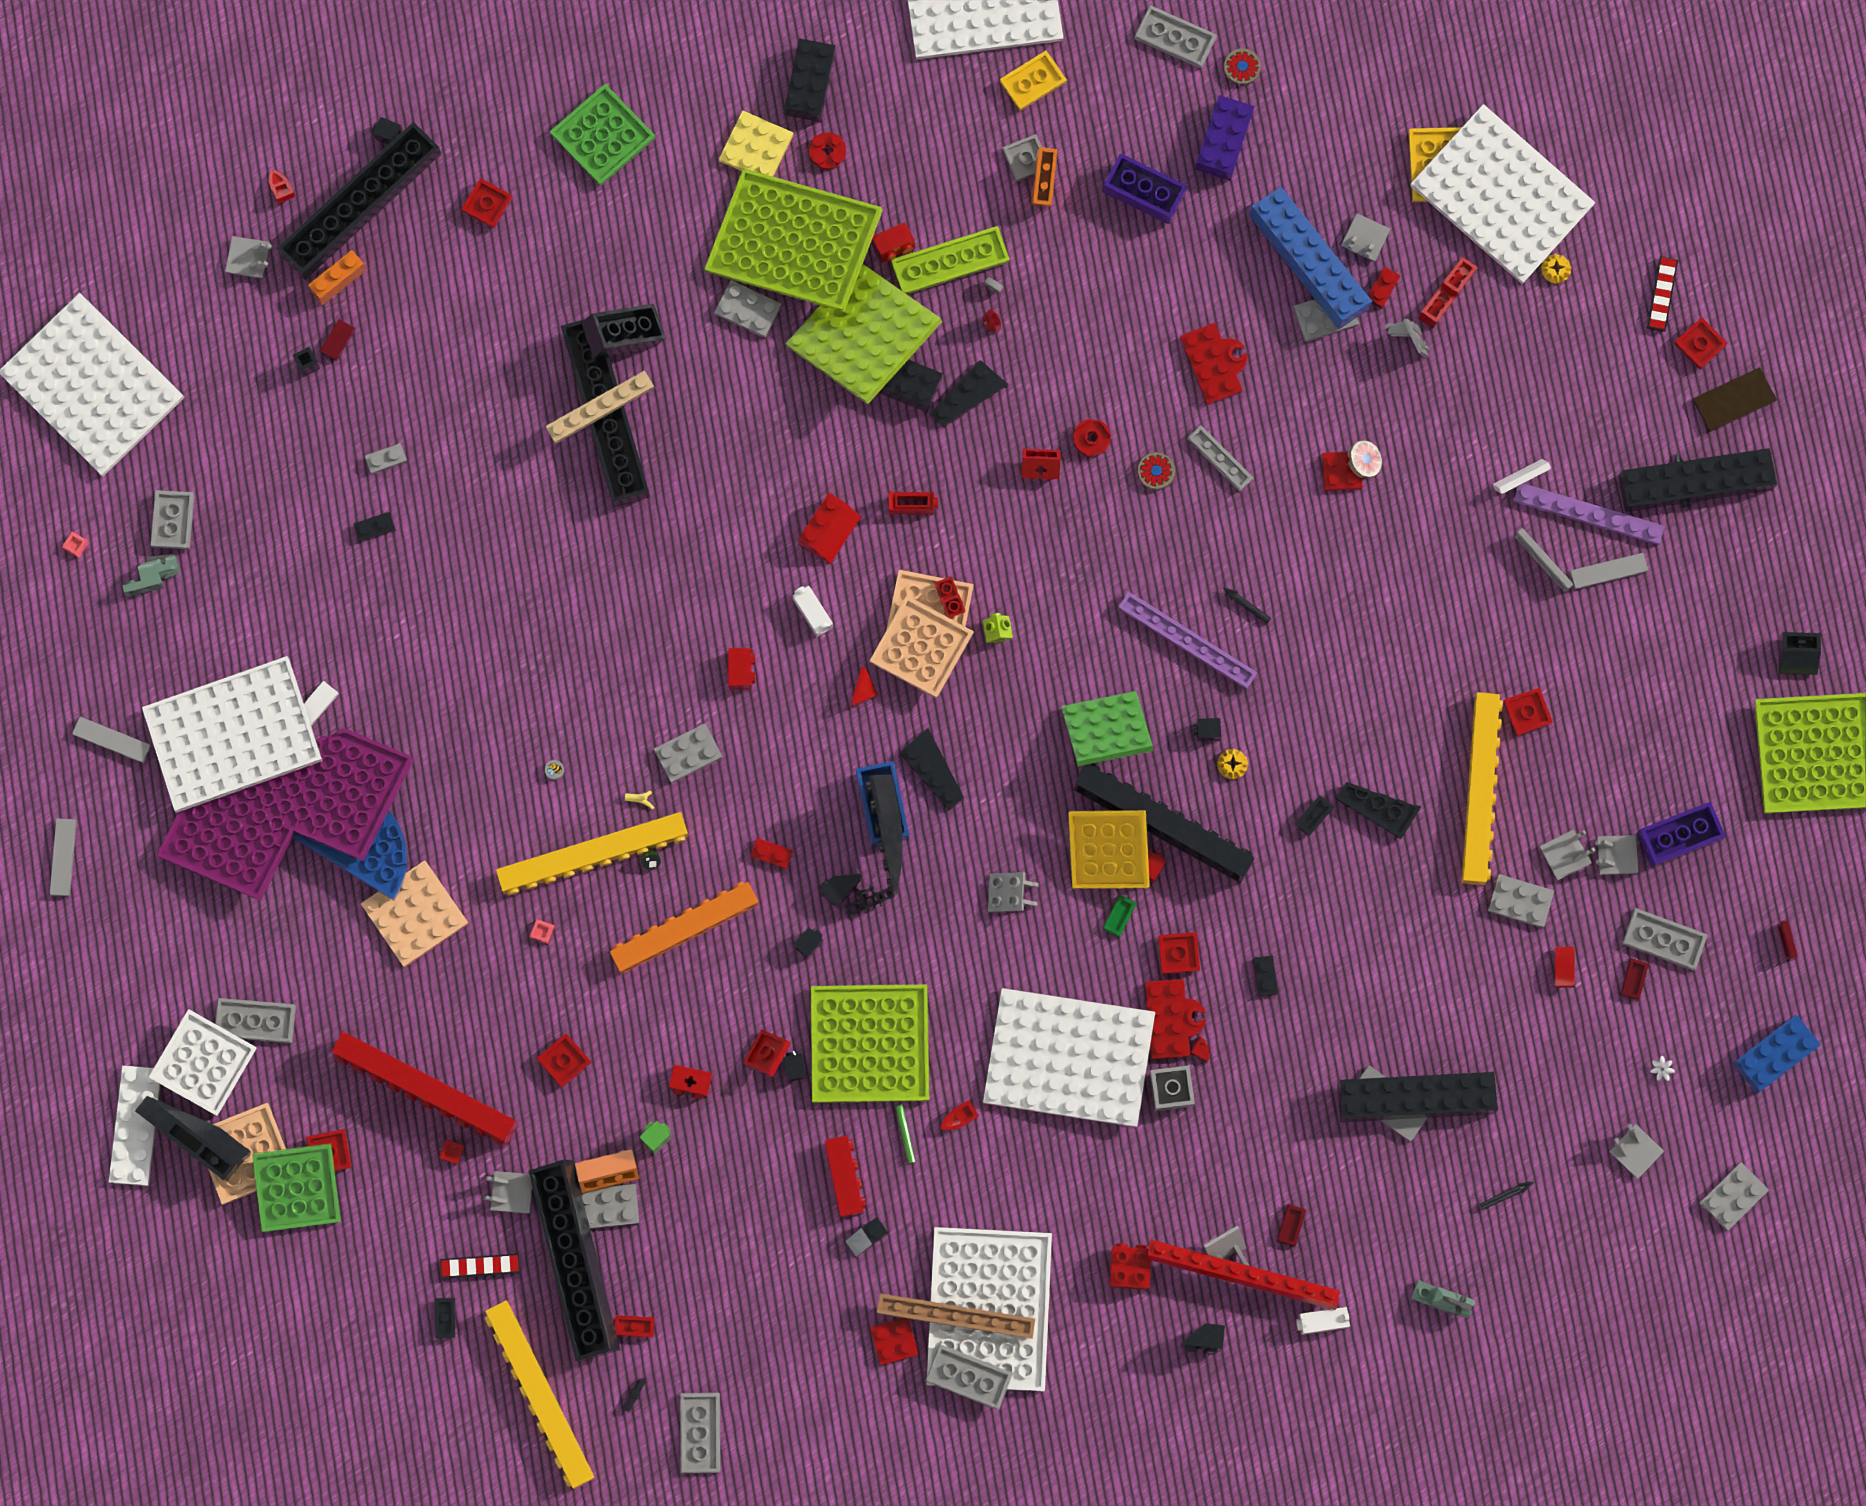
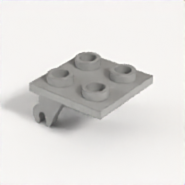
[1341,214,1391,262]
[225,236,272,279]
[1385,318,1430,358]
[1540,829,1596,881]
[1595,835,1638,875]
[988,872,1039,912]
[1609,1123,1664,1179]
[484,1171,532,1214]
[1204,1226,1249,1266]

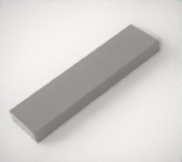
[1187,425,1254,492]
[1515,528,1573,593]
[1570,553,1649,590]
[72,717,151,764]
[50,818,77,897]

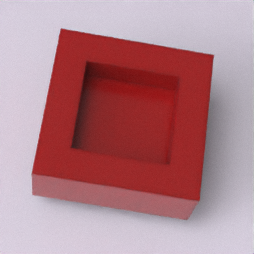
[439,1139,465,1165]

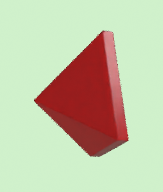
[851,667,878,708]

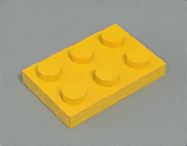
[999,51,1067,111]

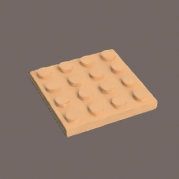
[886,570,974,631]
[870,596,974,699]
[361,860,469,968]
[209,1103,286,1205]

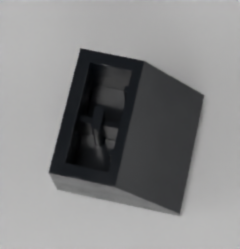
[1778,632,1821,675]
[1181,1323,1225,1355]

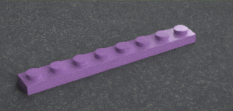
[1513,483,1665,545]
[1118,592,1257,690]

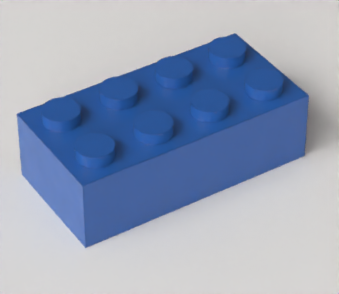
[856,761,909,847]
[1732,1014,1821,1094]

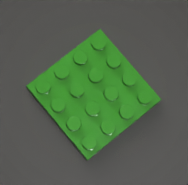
[550,84,656,187]
[1061,691,1153,766]
[252,1143,341,1232]

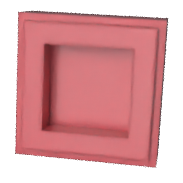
[62,532,89,558]
[529,919,555,944]

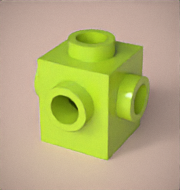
[983,613,1013,643]

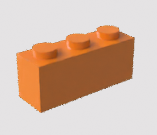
[1031,147,1058,207]
[308,250,366,305]
[575,1149,639,1193]

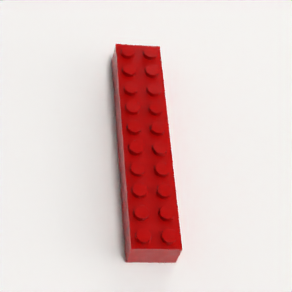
[331,1031,518,1146]

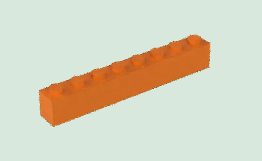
[610,881,759,975]

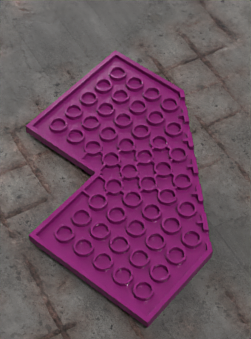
[157,728,414,901]

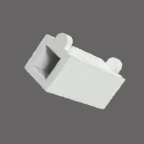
[793,586,833,637]
[1296,1307,1350,1335]

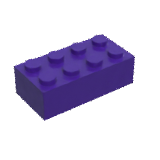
[1195,95,1255,181]
[1102,153,1187,224]
[1636,801,1726,868]

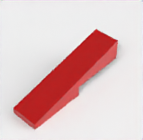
[1418,257,1478,329]

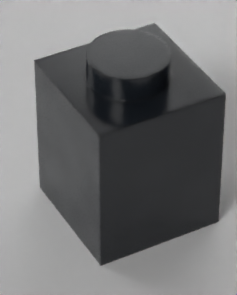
[372,117,403,144]
[293,347,320,377]
[1193,718,1221,741]
[793,927,823,959]
[783,1051,807,1083]

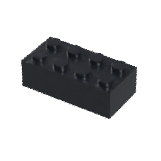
[784,38,836,122]
[581,304,666,357]
[878,359,943,413]

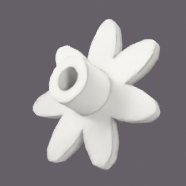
[1650,1056,1675,1081]

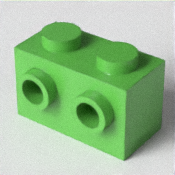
[640,1121,671,1155]

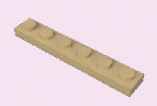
[546,370,654,444]

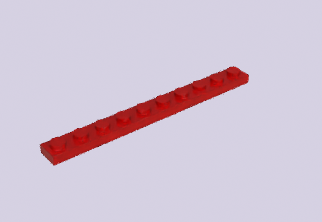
[1146,1239,1340,1310]

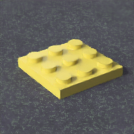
[719,110,794,177]

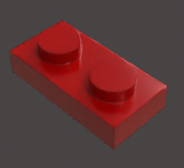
[1368,267,1401,309]
[750,838,793,869]
[615,1315,655,1338]

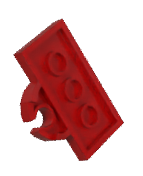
[1180,323,1248,406]
[1145,979,1206,1060]

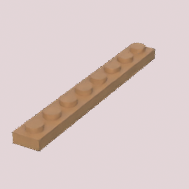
[877,1293,1035,1339]

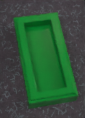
[1103,895,1137,938]

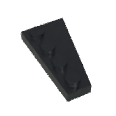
[930,360,1008,428]
[899,728,964,811]
[1336,782,1421,840]

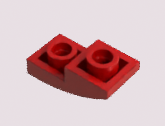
[934,576,966,618]
[1555,947,1575,988]

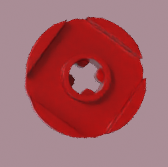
[809,132,846,170]
[1073,419,1111,458]

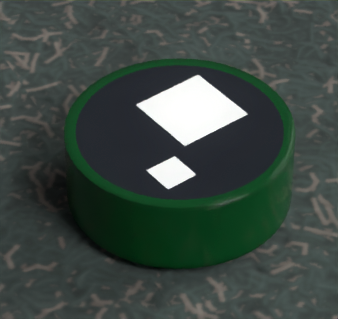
[641,851,661,871]

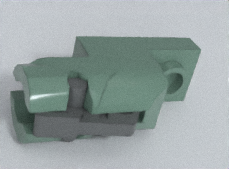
[122,554,180,597]
[1411,1280,1475,1319]

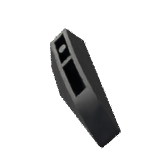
[866,775,902,895]
[135,1096,251,1183]

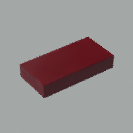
[320,319,356,361]
[1777,920,1798,961]
[1620,958,1649,1001]
[1276,1204,1307,1247]

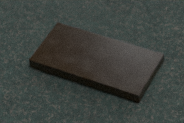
[1692,367,1777,433]

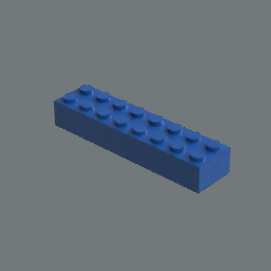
[1249,187,1372,329]

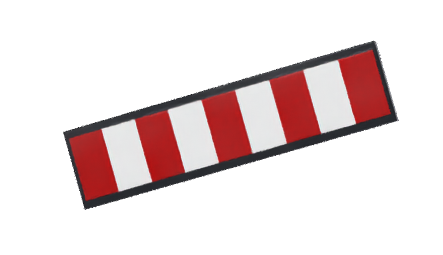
[1646,256,1678,332]
[440,1253,520,1279]

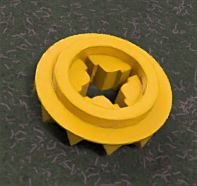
[1541,253,1572,283]
[1217,749,1248,779]

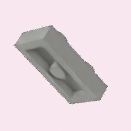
[365,443,407,475]

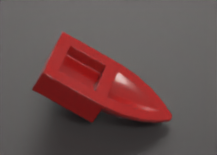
[269,170,295,204]
[982,309,1001,334]
[941,1100,979,1130]

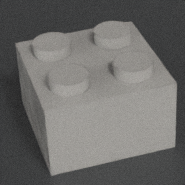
[1149,1065,1195,1111]

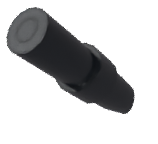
[622,1378,646,1412]

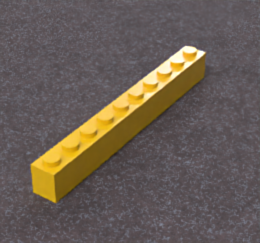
[1461,692,1503,885]
[496,812,688,896]
[484,1300,595,1489]

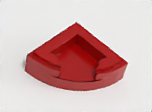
[1190,1036,1210,1063]

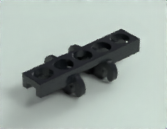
[845,884,895,917]

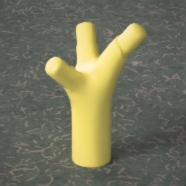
[625,791,654,810]

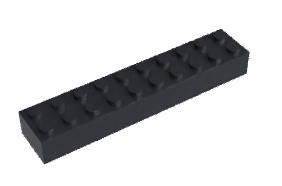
[277,122,441,280]
[561,319,650,507]
[1073,763,1255,884]
[528,1160,620,1361]

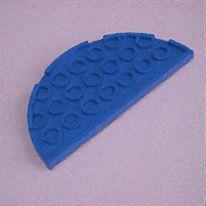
[292,811,407,901]

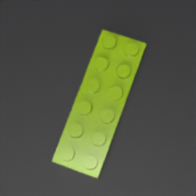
[891,226,1010,295]

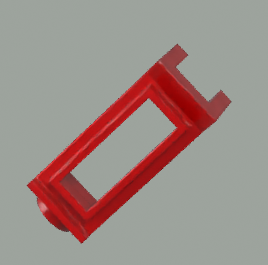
[888,491,938,515]

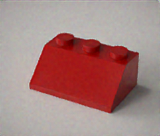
[798,492,861,564]

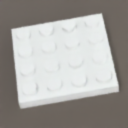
[149,1009,257,1116]

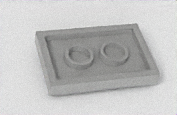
[714,280,782,338]
[1293,299,1359,342]
[151,490,195,550]
[654,724,723,784]
[1488,874,1554,928]
[1700,1162,1769,1231]
[580,1184,639,1229]

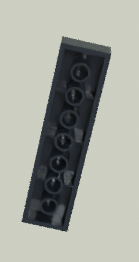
[1618,448,1777,512]
[1337,1072,1498,1123]

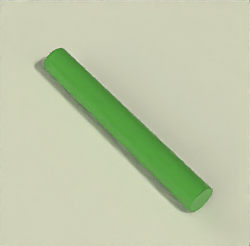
[895,1105,916,1164]

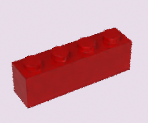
[825,1135,866,1219]

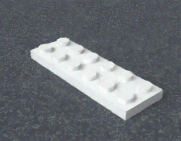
[109,1066,161,1186]

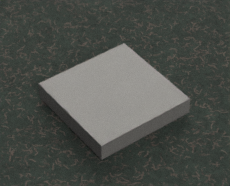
[1002,134,1042,183]

